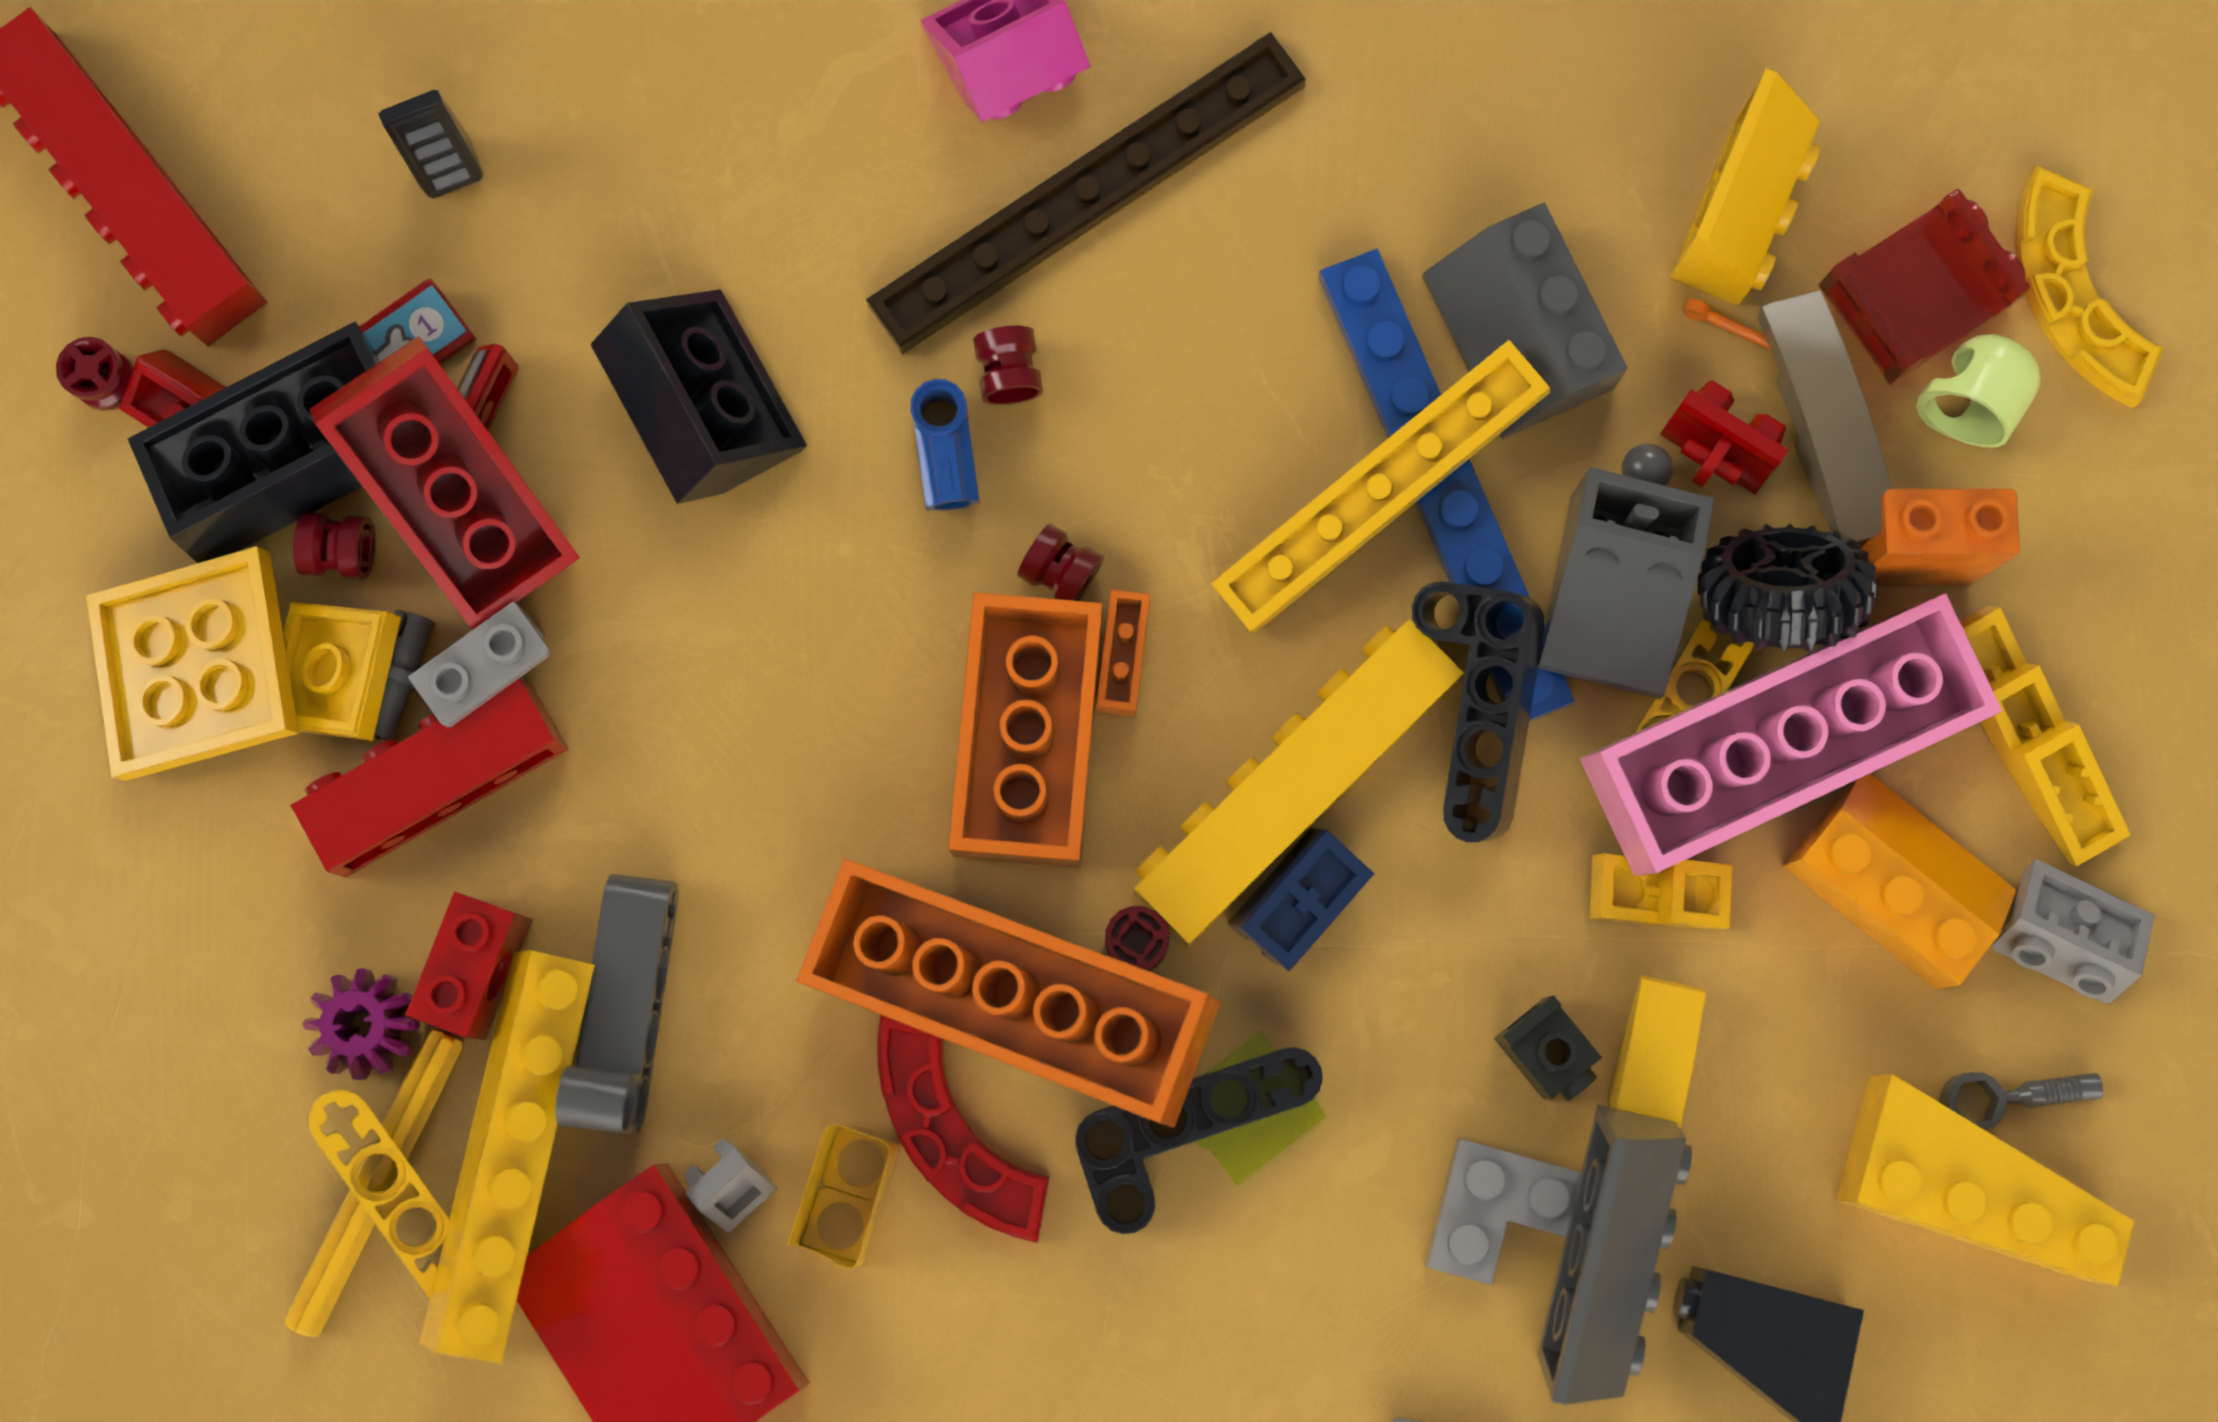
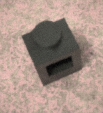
[1494,995,1602,1101]

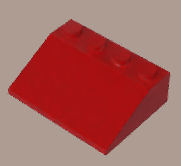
[516,1163,809,1422]

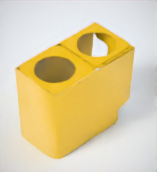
[787,1124,901,1269]

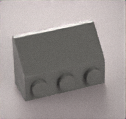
[1422,202,1628,439]

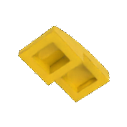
[1589,853,1733,930]

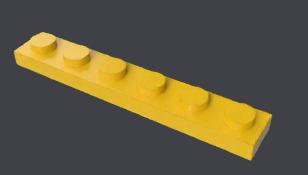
[1211,340,1550,635]

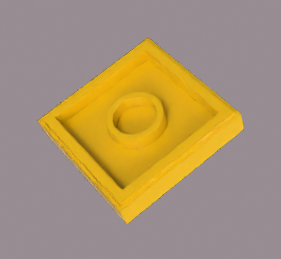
[283,602,401,741]

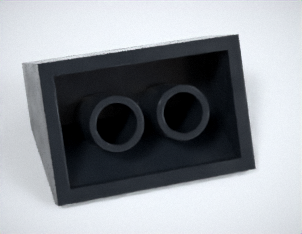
[590,289,807,504]

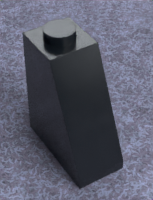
[1673,1266,1864,1422]

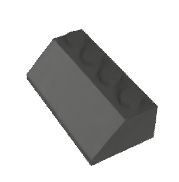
[1537,1104,1692,1405]

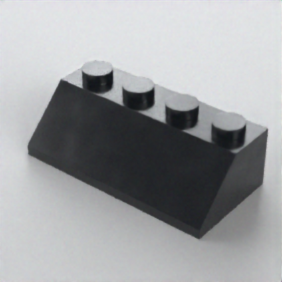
[127,321,380,563]

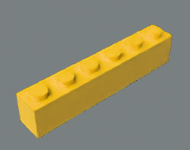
[1134,619,1464,948]
[419,950,595,1364]

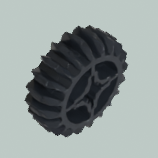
[1697,523,1878,653]

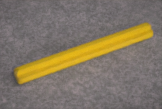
[284,1029,464,1337]

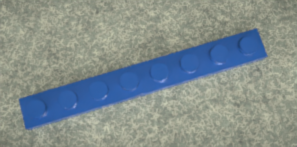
[1318,248,1575,722]

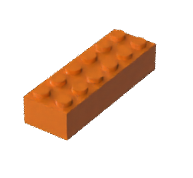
[796,858,1221,1127]

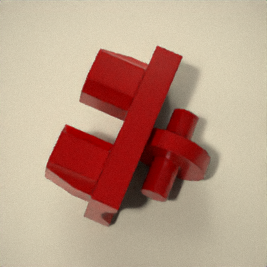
[1660,380,1788,494]

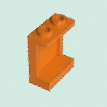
[1860,489,2020,586]

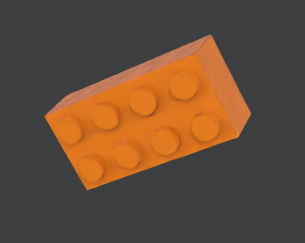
[948,592,1103,868]

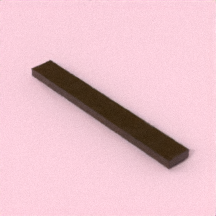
[866,32,1306,355]

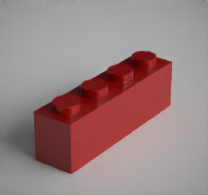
[290,677,569,878]

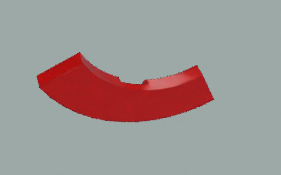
[877,1015,1050,1243]

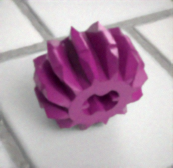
[302,968,421,1080]

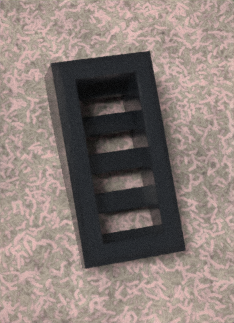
[378,89,483,198]

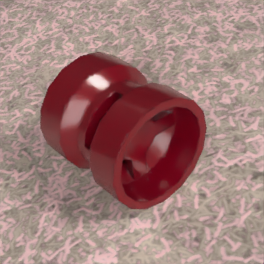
[973,325,1043,405]
[293,512,376,580]
[1017,523,1104,601]
[1105,906,1169,972]

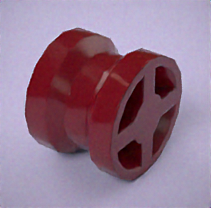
[56,337,134,411]

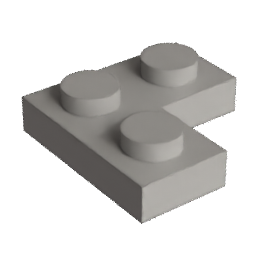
[1425,1138,1581,1285]

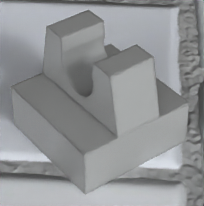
[684,1138,778,1233]

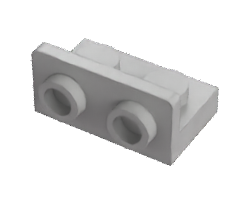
[408,601,551,727]
[1992,859,2155,1003]

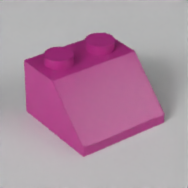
[920,0,1091,122]

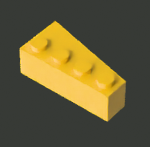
[1835,1074,2135,1287]

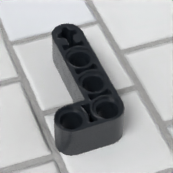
[1412,582,1545,842]
[1075,1047,1323,1234]

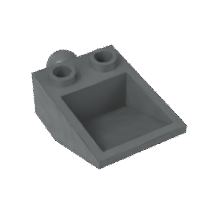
[1538,444,1714,699]

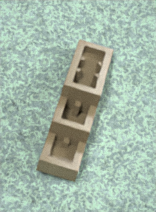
[1758,290,1892,546]

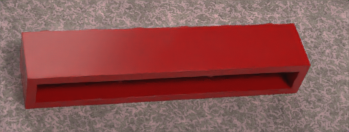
[0,7,267,347]

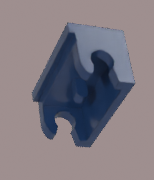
[1228,828,1375,971]

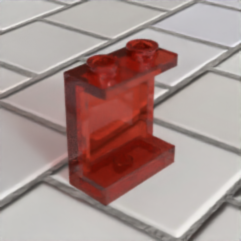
[1818,188,2030,385]

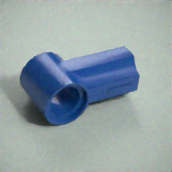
[910,379,980,511]

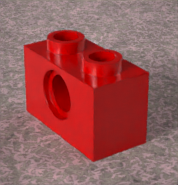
[405,891,533,1040]

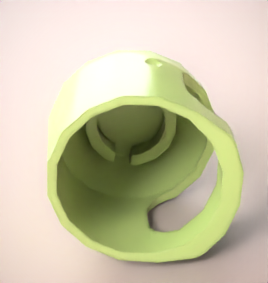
[1916,334,2041,448]

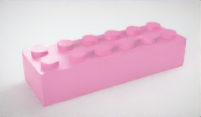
[1580,593,2002,876]

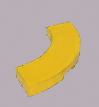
[2016,165,2164,409]

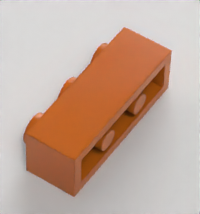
[1096,589,1150,717]

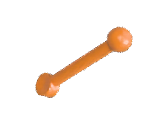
[1683,298,1771,351]

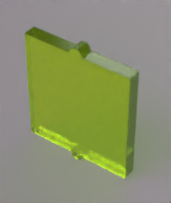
[1181,1030,1326,1186]

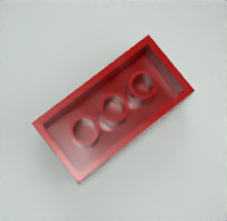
[309,336,580,630]

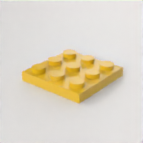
[86,546,299,781]

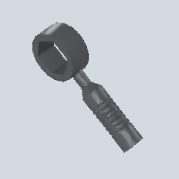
[1940,1072,2103,1130]

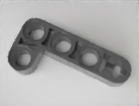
[555,874,678,1134]

